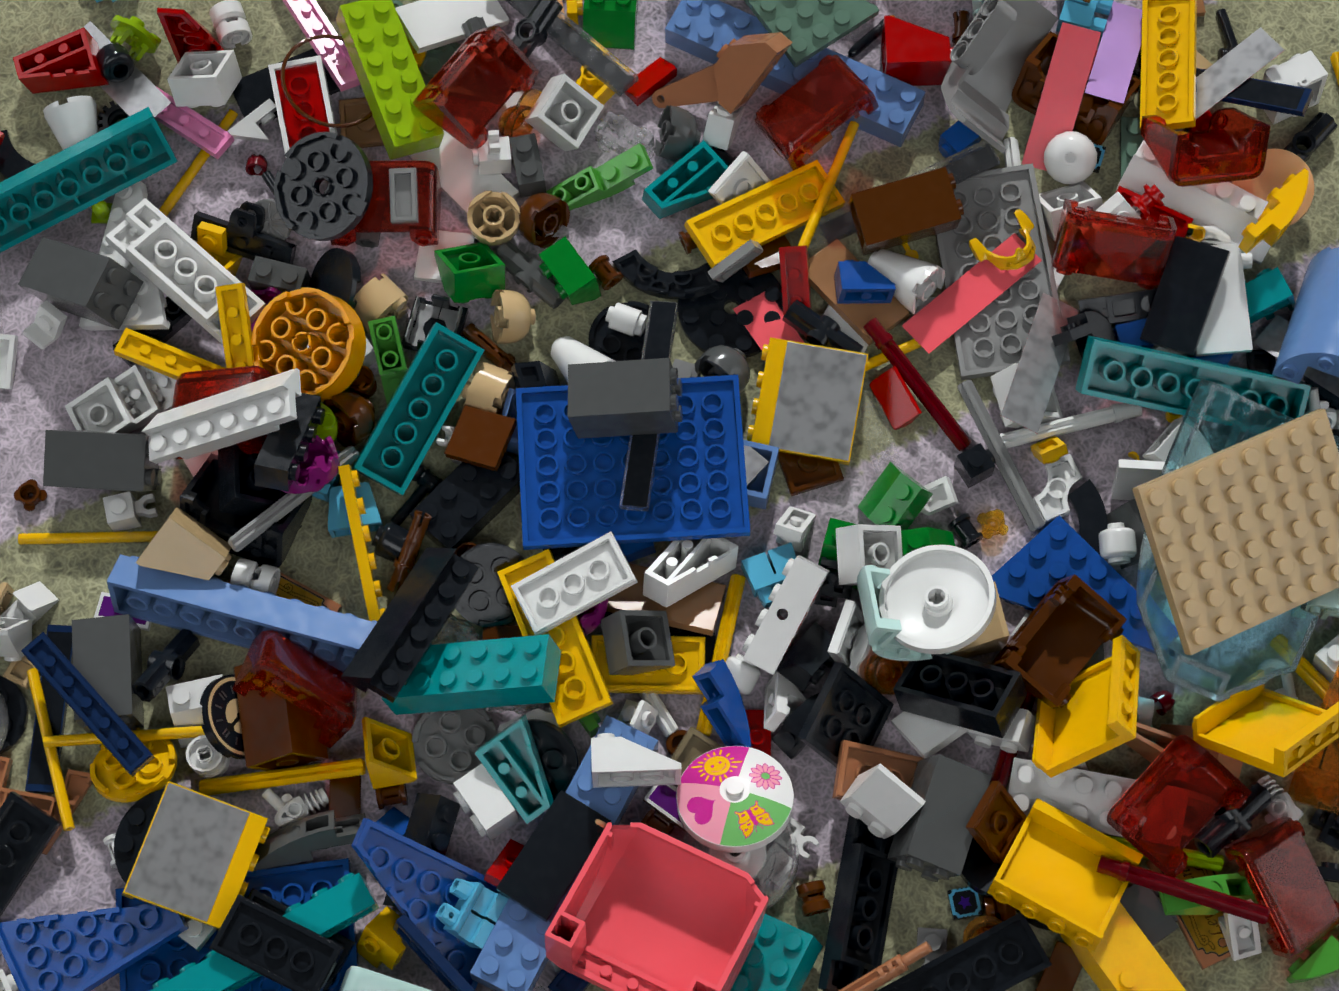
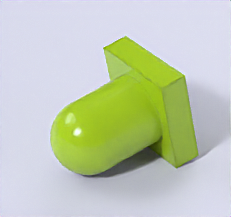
[91,200,113,224]

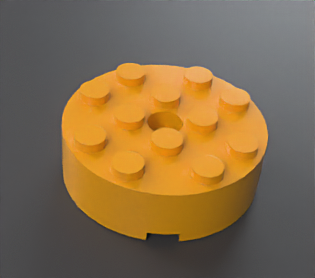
[251,287,366,401]

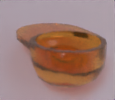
[498,88,541,142]
[864,654,909,695]

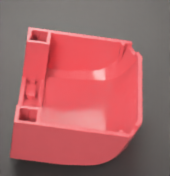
[545,822,769,991]

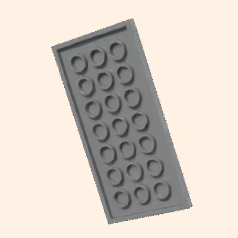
[936,163,1071,380]

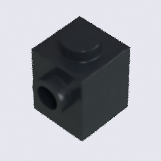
[954,443,996,488]

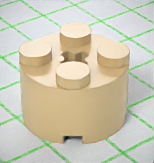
[354,273,409,335]
[462,361,516,415]

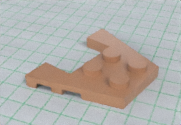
[0,756,93,855]

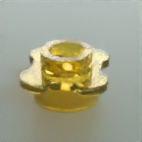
[977,509,1008,539]

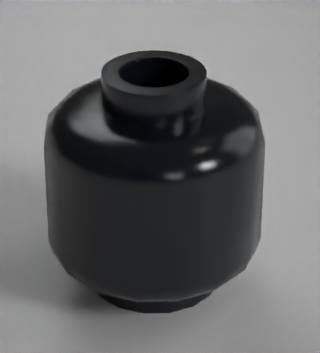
[96,43,135,83]
[371,522,409,563]

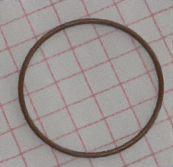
[281,34,373,128]

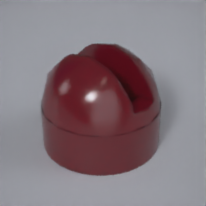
[245,154,268,176]
[1149,690,1175,716]

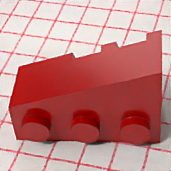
[13,27,109,94]

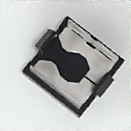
[402,294,469,352]

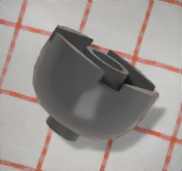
[655,105,701,160]
[695,345,750,393]

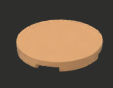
[1232,148,1315,226]

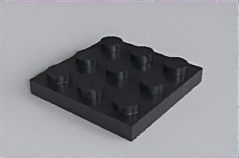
[797,661,894,768]

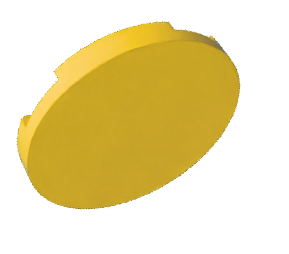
[90,728,177,803]

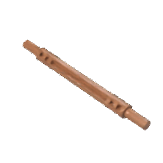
[839,941,933,991]

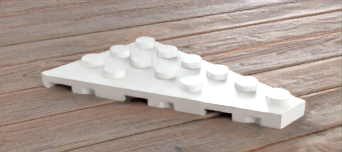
[79,181,170,331]

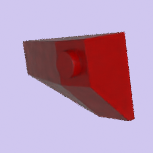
[157,8,224,63]

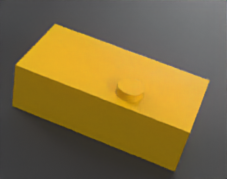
[1060,902,1186,991]

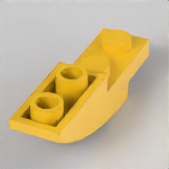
[1238,168,1309,254]

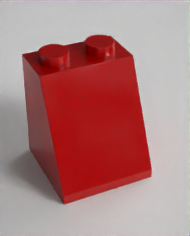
[881,15,954,86]

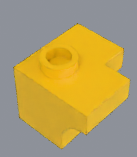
[357,906,406,970]

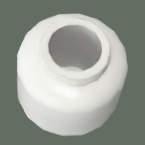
[1098,522,1137,565]
[725,653,760,695]

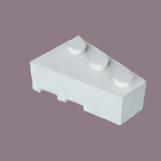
[643,538,739,608]

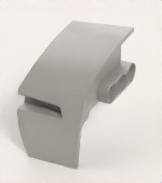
[941,0,1058,154]

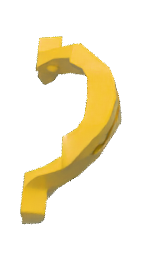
[969,209,1036,270]

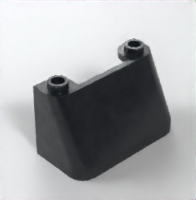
[180,453,312,568]

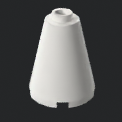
[43,95,98,150]
[868,249,945,314]
[551,336,615,383]

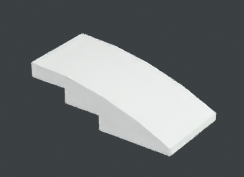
[65,364,190,433]

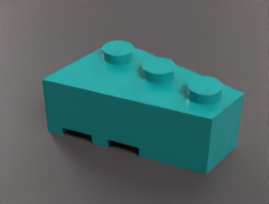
[642,140,728,219]
[1245,267,1295,327]
[475,714,554,824]

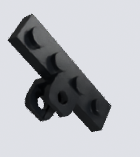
[190,201,297,265]

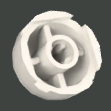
[1044,131,1097,184]

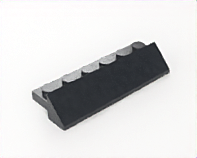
[341,547,479,703]
[818,815,898,991]

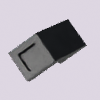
[511,361,560,388]

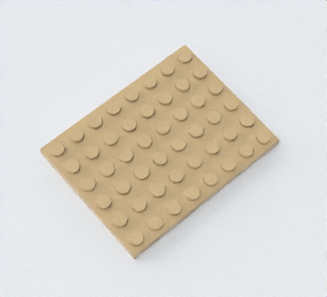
[1132,409,1339,655]

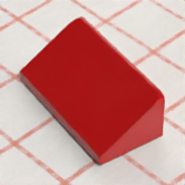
[624,57,677,106]
[869,366,922,430]

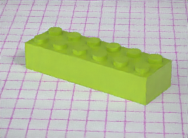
[336,0,444,160]

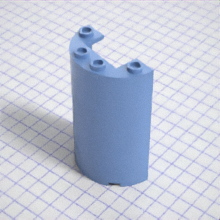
[1272,247,1339,384]

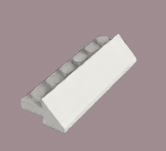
[1116,138,1271,265]
[105,198,265,345]
[141,368,302,464]

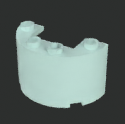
[857,565,966,661]

